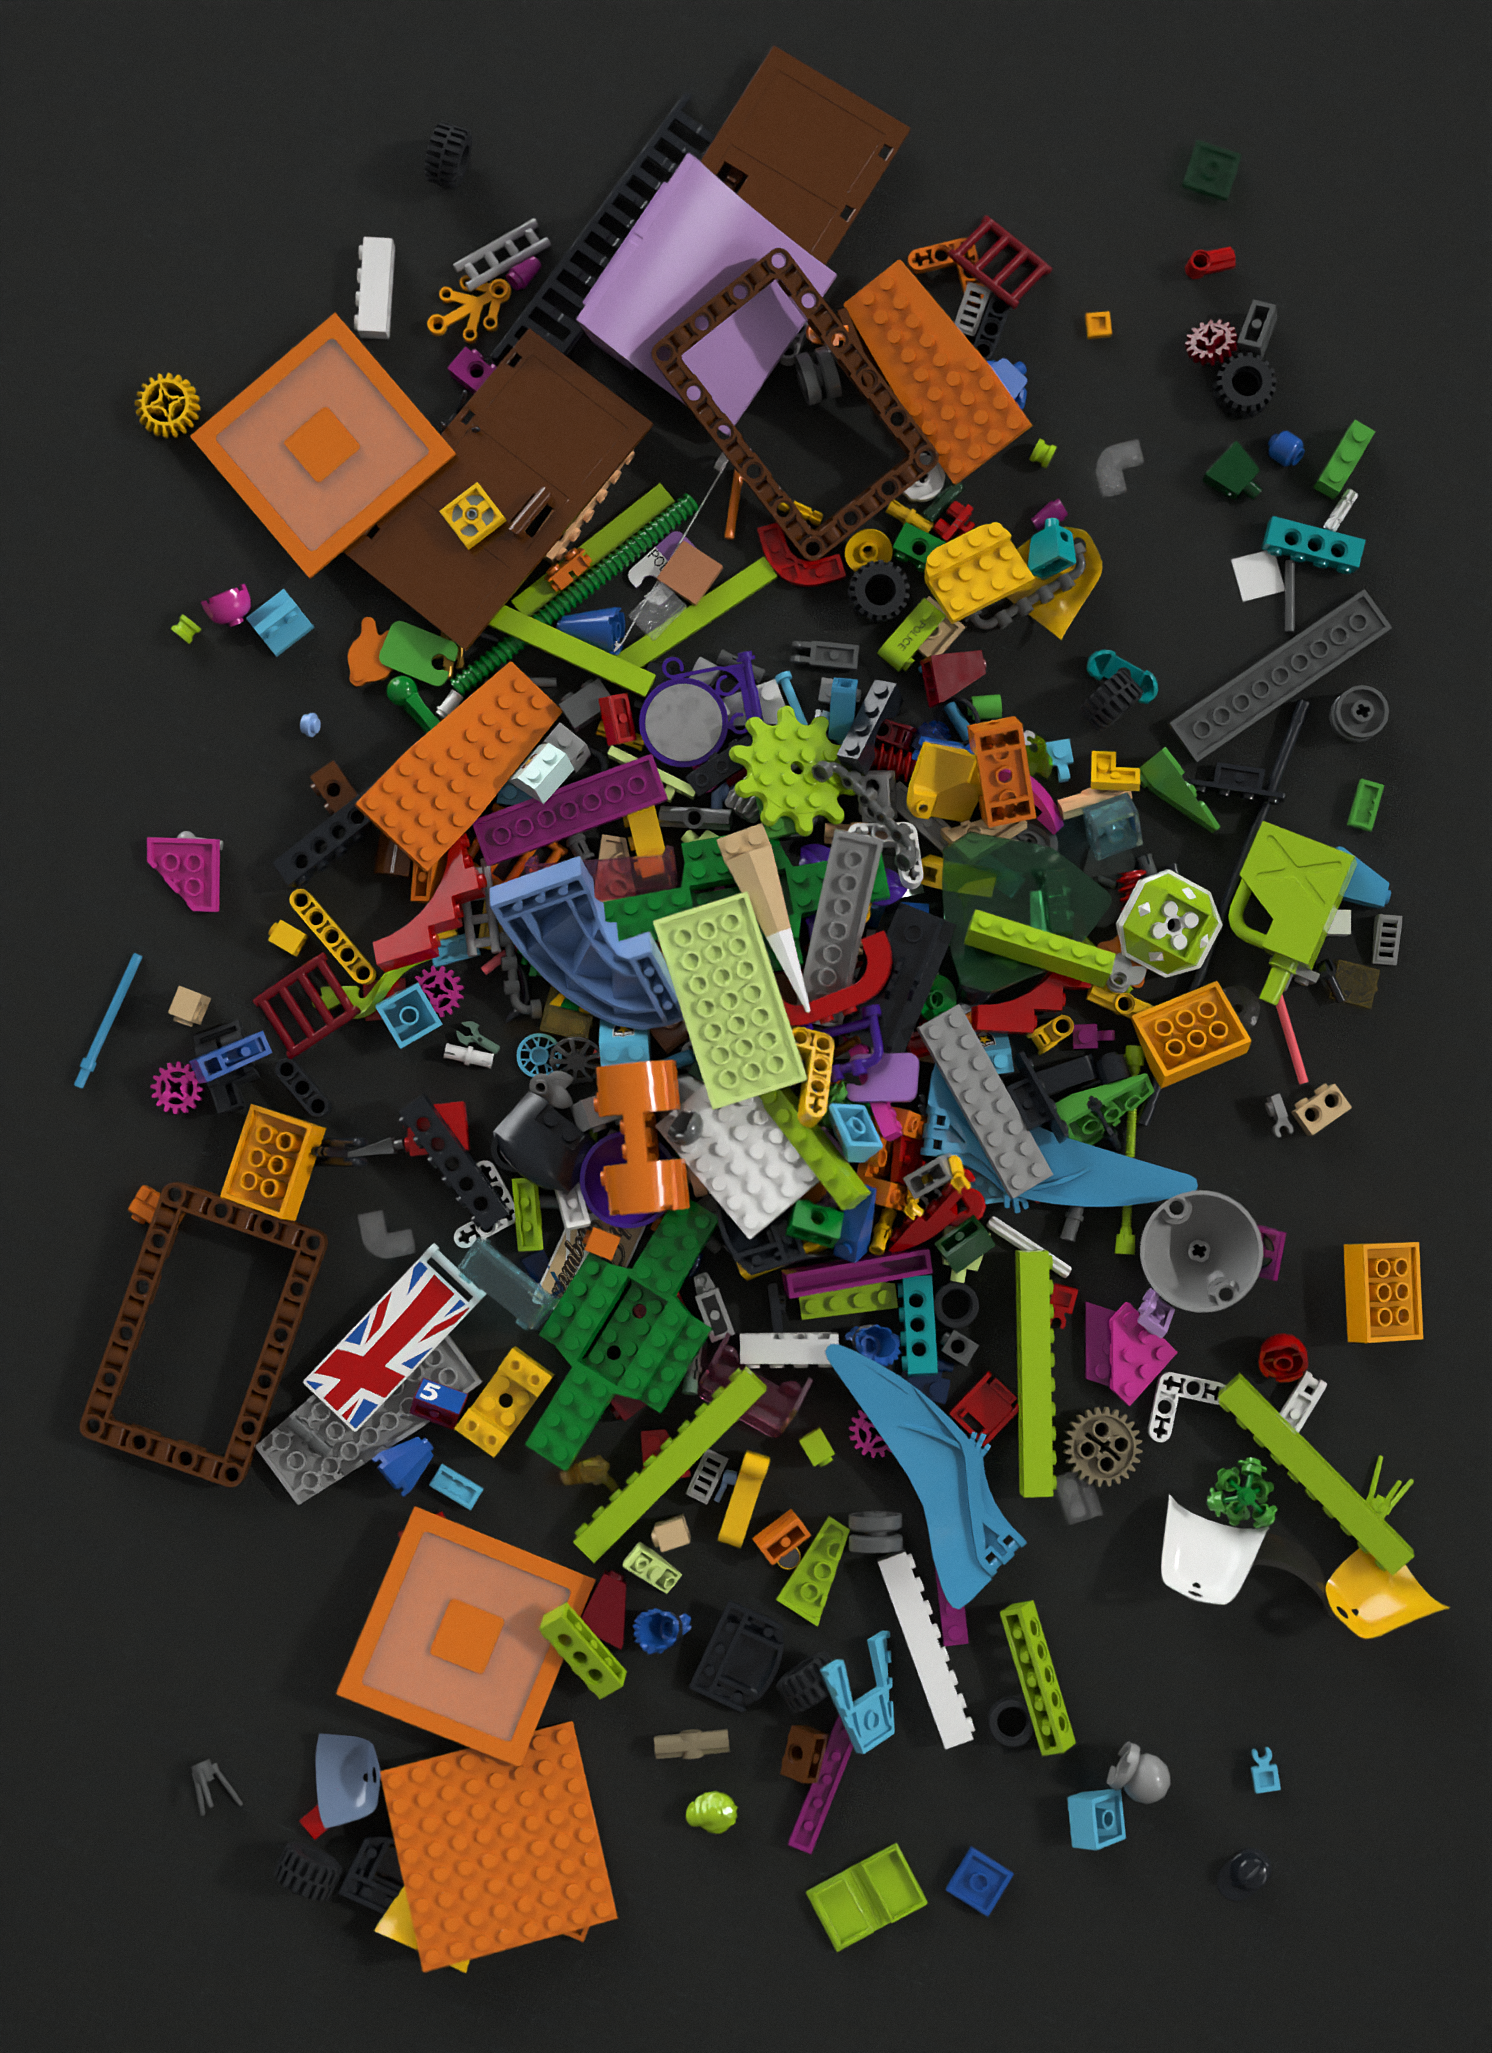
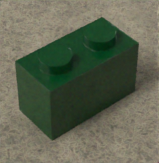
[934,1214,996,1274]

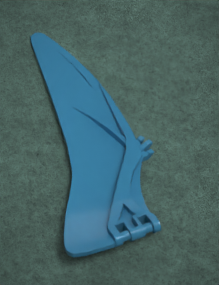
[920,1064,1198,1213]
[825,1344,1027,1609]

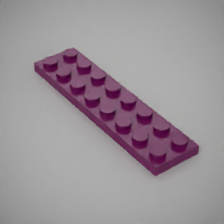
[472,754,669,866]

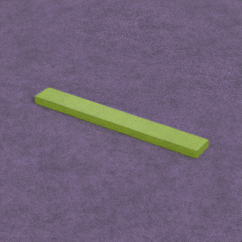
[511,483,675,617]
[616,557,777,668]
[488,605,656,698]

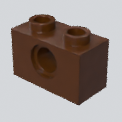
[310,760,358,816]
[780,1725,829,1783]

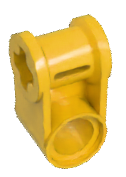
[1026,1015,1074,1056]

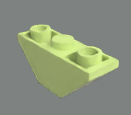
[622,1541,682,1594]

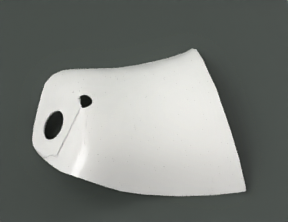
[1161,1494,1268,1604]

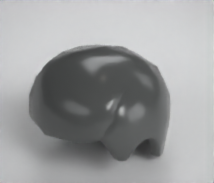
[667,1109,704,1146]

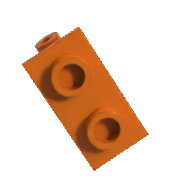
[544,547,592,592]

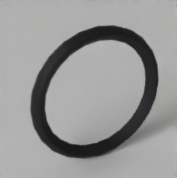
[935,697,980,746]

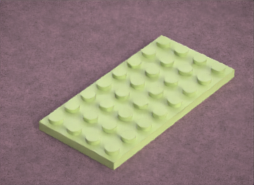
[653,891,807,1110]

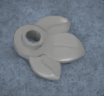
[1106,952,1146,993]
[529,1071,574,1109]

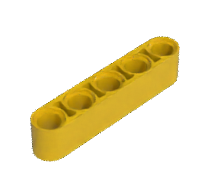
[289,889,377,985]

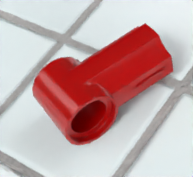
[1185,246,1236,279]

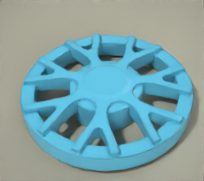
[517,1033,562,1077]

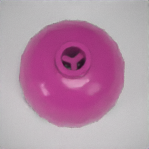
[201,583,251,627]

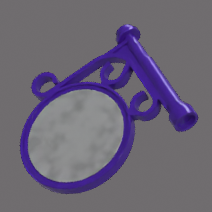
[639,651,764,767]

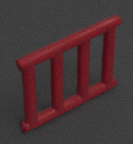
[947,215,1052,309]
[253,952,361,1059]

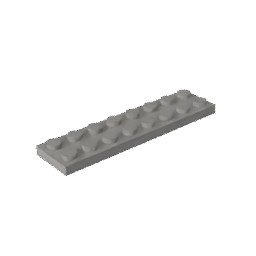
[796,829,884,1027]
[916,1004,1053,1199]

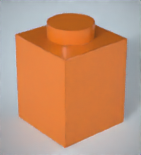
[582,1226,621,1261]

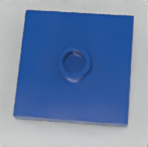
[945,1846,1014,1917]

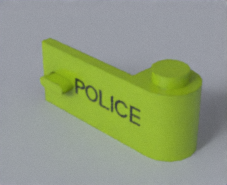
[877,598,946,672]

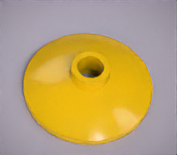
[845,529,892,572]

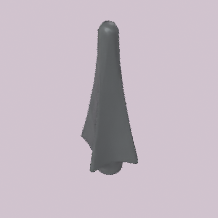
[348,1137,405,1158]

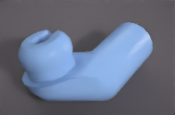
[711,783,735,809]

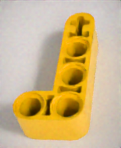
[792,1027,834,1128]
[717,1449,770,1548]

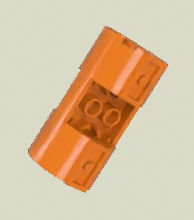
[594,1060,690,1216]

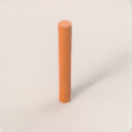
[724,469,743,540]

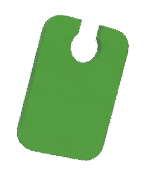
[379,621,458,687]

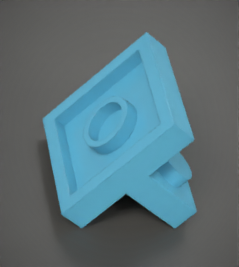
[246,589,314,656]

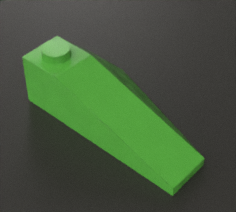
[1140,747,1220,833]
[1055,1073,1154,1145]

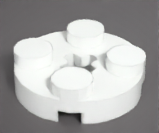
[902,453,945,502]

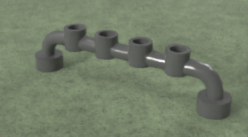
[964,542,1087,630]
[812,760,916,872]
[497,919,542,1019]

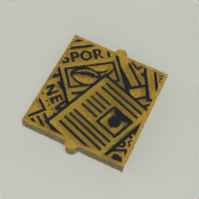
[1329,960,1380,1009]

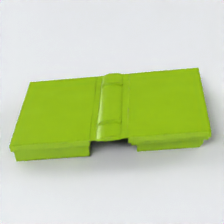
[806,1842,928,1952]

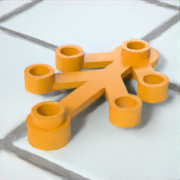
[427,275,511,344]

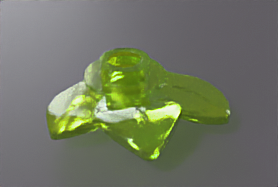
[1025,735,1053,778]

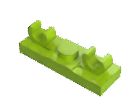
[512,1178,544,1252]

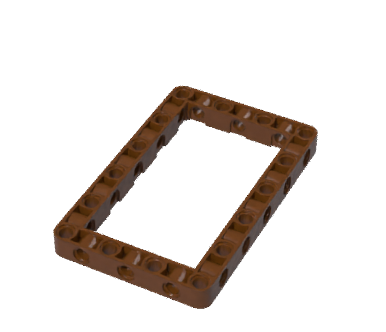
[651,248,939,561]
[80,1182,328,1487]

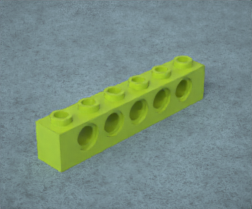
[1000,1600,1076,1756]

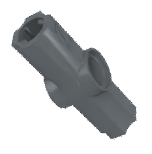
[659,806,734,831]

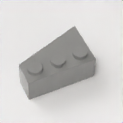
[570,1095,623,1133]

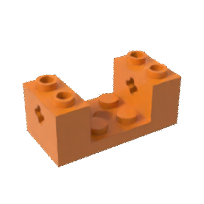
[967,716,1036,828]
[857,1107,927,1211]

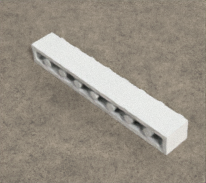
[877,1549,975,1749]

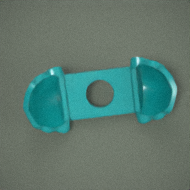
[1087,649,1158,704]

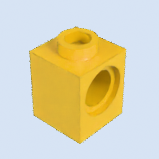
[268,919,309,957]

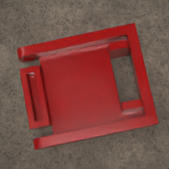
[948,1371,1019,1447]

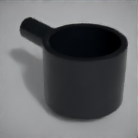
[1080,1052,1132,1091]

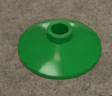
[921,975,957,1021]

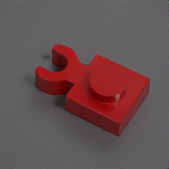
[1050,1283,1078,1329]

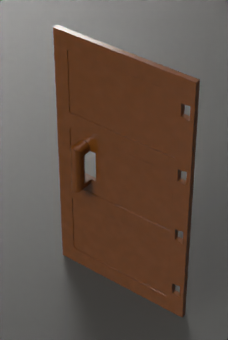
[700,46,911,266]
[344,328,653,651]

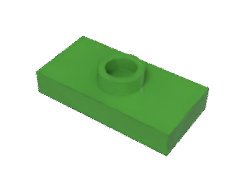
[1347,779,1384,832]

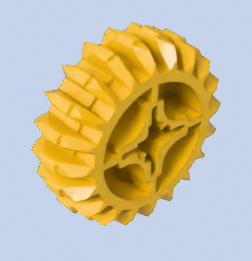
[135,373,201,439]

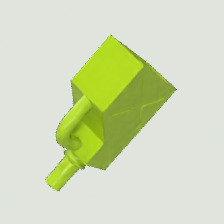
[1228,821,1357,1006]

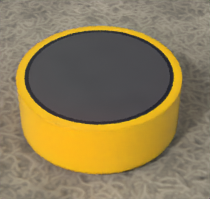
[777,1547,801,1569]

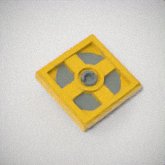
[439,482,507,550]

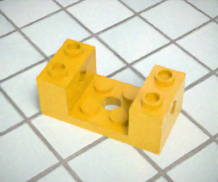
[454,1346,555,1457]

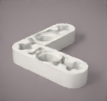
[848,822,923,889]
[454,1160,516,1248]
[1148,1372,1225,1442]

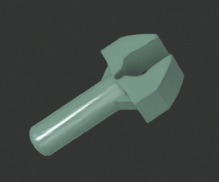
[456,1021,500,1054]

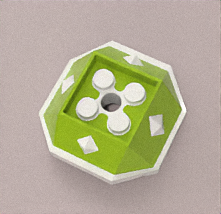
[1116,869,1223,978]

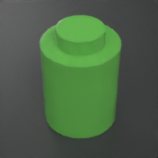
[966,694,1002,720]

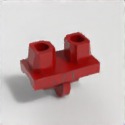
[933,501,975,543]

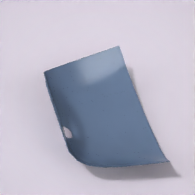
[316,1734,380,1829]

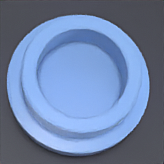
[300,713,321,737]

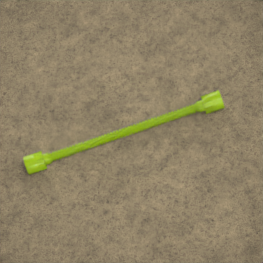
[1115,1045,1145,1255]

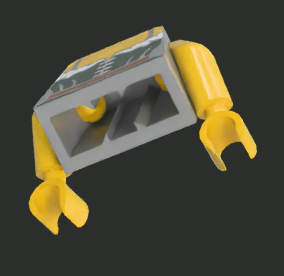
[903,1153,971,1220]

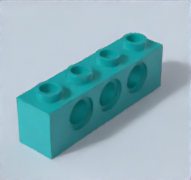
[1262,516,1366,574]
[897,1275,938,1377]

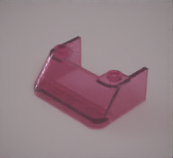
[697,1332,813,1438]

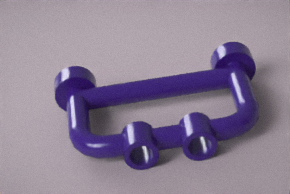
[793,1005,883,1082]

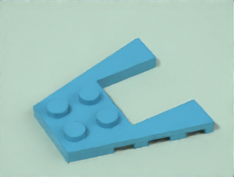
[820,1630,894,1754]

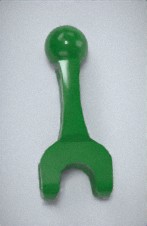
[387,676,441,734]

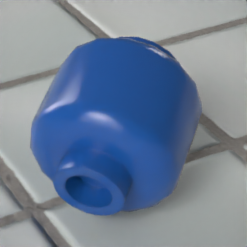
[1268,431,1305,467]

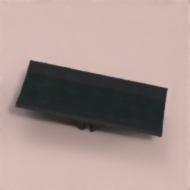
[841,901,957,1054]

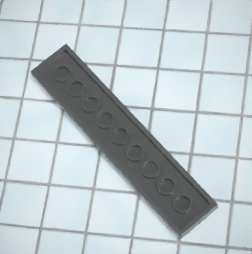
[1168,589,1392,764]

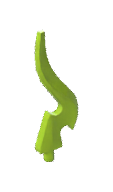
[312,959,431,1019]

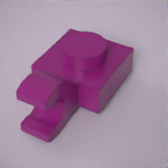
[1072,1024,1115,1049]

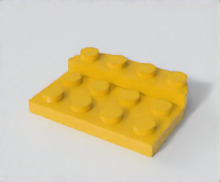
[924,522,1035,624]

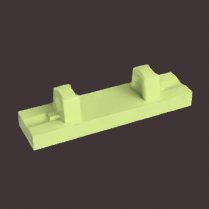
[607,745,697,802]

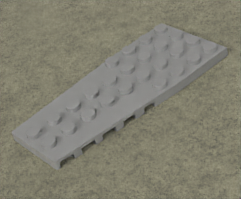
[256,1335,483,1505]

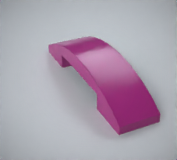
[998,769,1064,835]

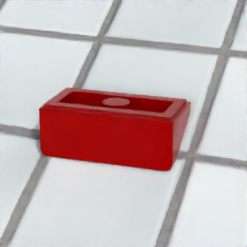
[599,693,637,746]

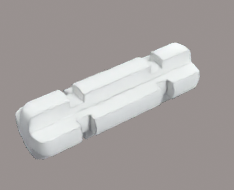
[1324,489,1358,532]

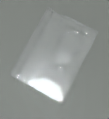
[628,582,687,641]
[1056,1471,1103,1525]

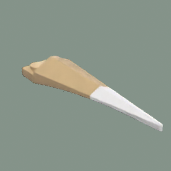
[716,823,810,1013]

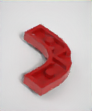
[757,523,846,587]

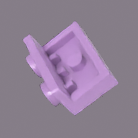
[1137,1288,1175,1339]

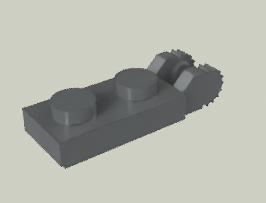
[790,641,859,671]

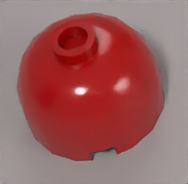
[1258,1333,1308,1382]

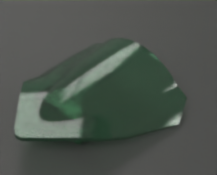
[942,831,1112,993]

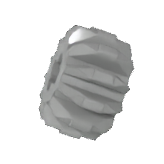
[725,787,760,823]

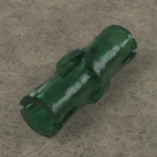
[922,482,965,523]

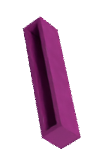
[781,1245,933,1299]

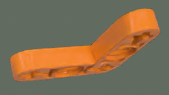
[908,238,985,307]

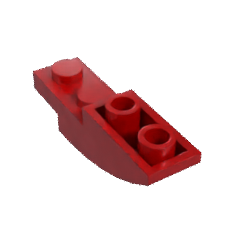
[888,1182,965,1253]

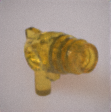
[561,1455,618,1491]

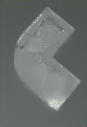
[1096,439,1144,498]
[358,1210,416,1258]

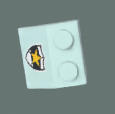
[508,743,574,804]

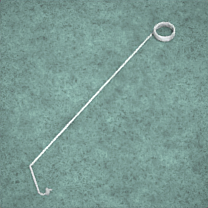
[614,453,728,652]

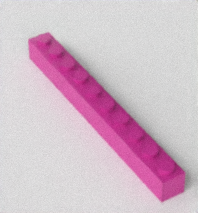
[843,1037,903,1142]

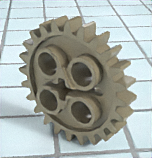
[1063,1407,1142,1487]

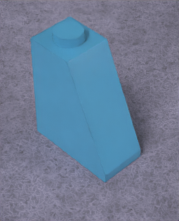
[828,677,858,744]
[1335,846,1391,909]

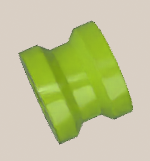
[1029,438,1057,468]
[171,614,201,644]

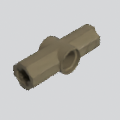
[654,1729,730,1759]

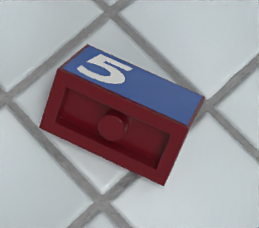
[409,1377,469,1430]

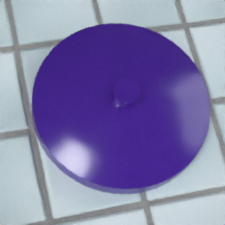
[580,1131,673,1228]

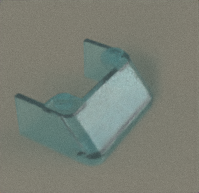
[458,1237,561,1330]

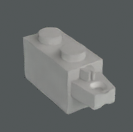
[693,1272,735,1342]

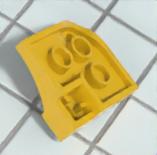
[906,742,982,822]

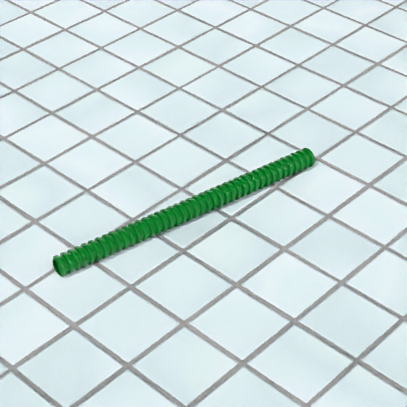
[450,493,698,697]

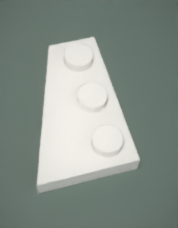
[722,679,785,727]

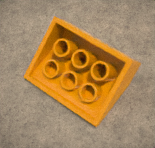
[1131,981,1252,1088]
[220,1104,326,1221]
[1344,1242,1423,1343]

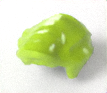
[686,1790,738,1834]

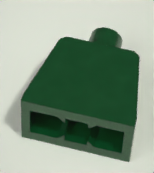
[1202,441,1262,501]

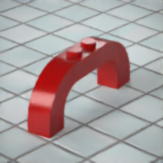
[782,931,892,1026]

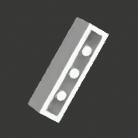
[354,237,395,339]

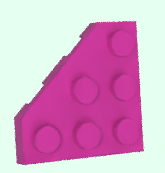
[147,837,220,912]
[1109,1302,1178,1406]

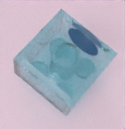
[1082,792,1143,860]

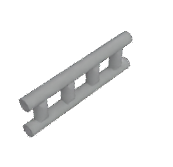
[453,218,551,291]
[461,858,501,957]

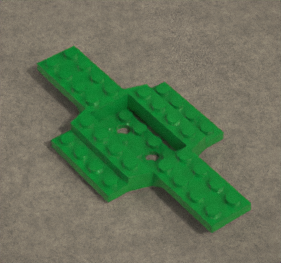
[603,835,890,971]
[525,1199,718,1471]

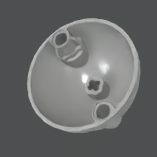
[1140,1191,1263,1312]

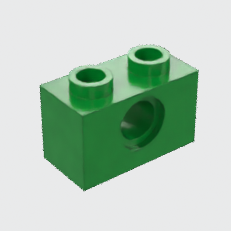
[892,522,946,573]
[786,1199,844,1248]

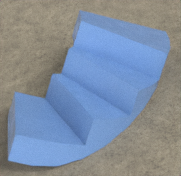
[490,856,684,1030]

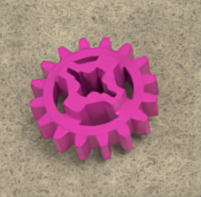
[415,966,464,1018]
[150,1062,205,1114]
[849,1409,892,1458]

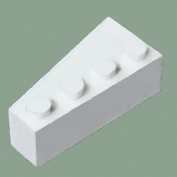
[740,1332,839,1368]

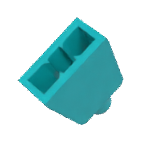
[1027,518,1076,580]

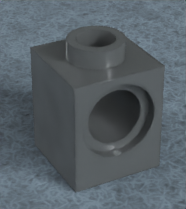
[939,1329,979,1366]

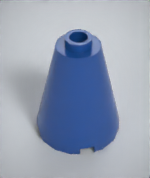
[557,607,625,656]

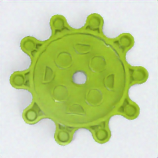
[729,706,856,836]

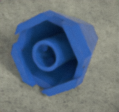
[371,1437,434,1497]

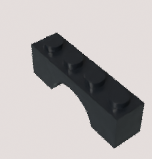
[837,680,904,777]

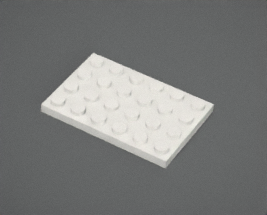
[655,1085,820,1240]

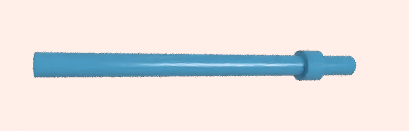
[74,953,143,1089]

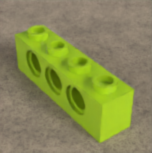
[539,1602,627,1699]

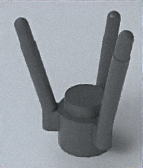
[191,1759,243,1816]

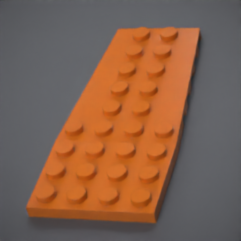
[844,259,1033,485]
[354,662,562,873]

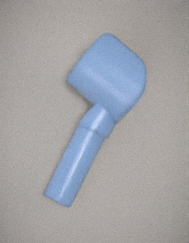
[714,1470,737,1502]

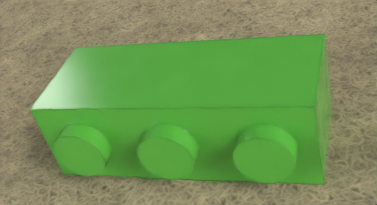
[1313,420,1375,500]

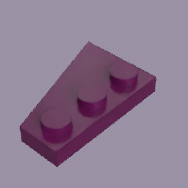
[1085,1301,1116,1387]

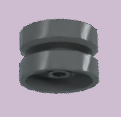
[794,346,842,406]
[1329,685,1389,743]
[848,1511,903,1553]

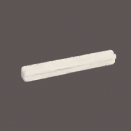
[986,1216,1072,1278]

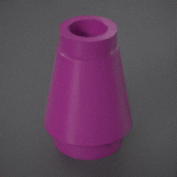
[506,256,541,290]
[1031,499,1068,531]

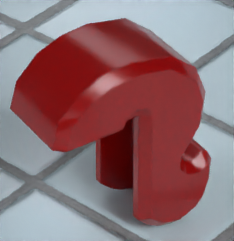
[950,1168,986,1227]

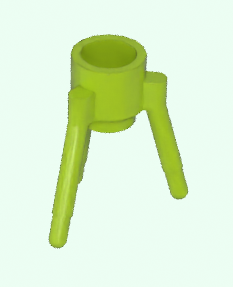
[1365,1455,1414,1519]

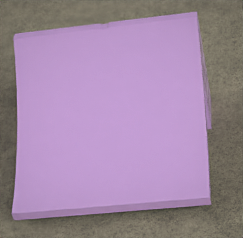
[576,153,837,436]

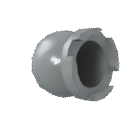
[1107,1741,1170,1804]

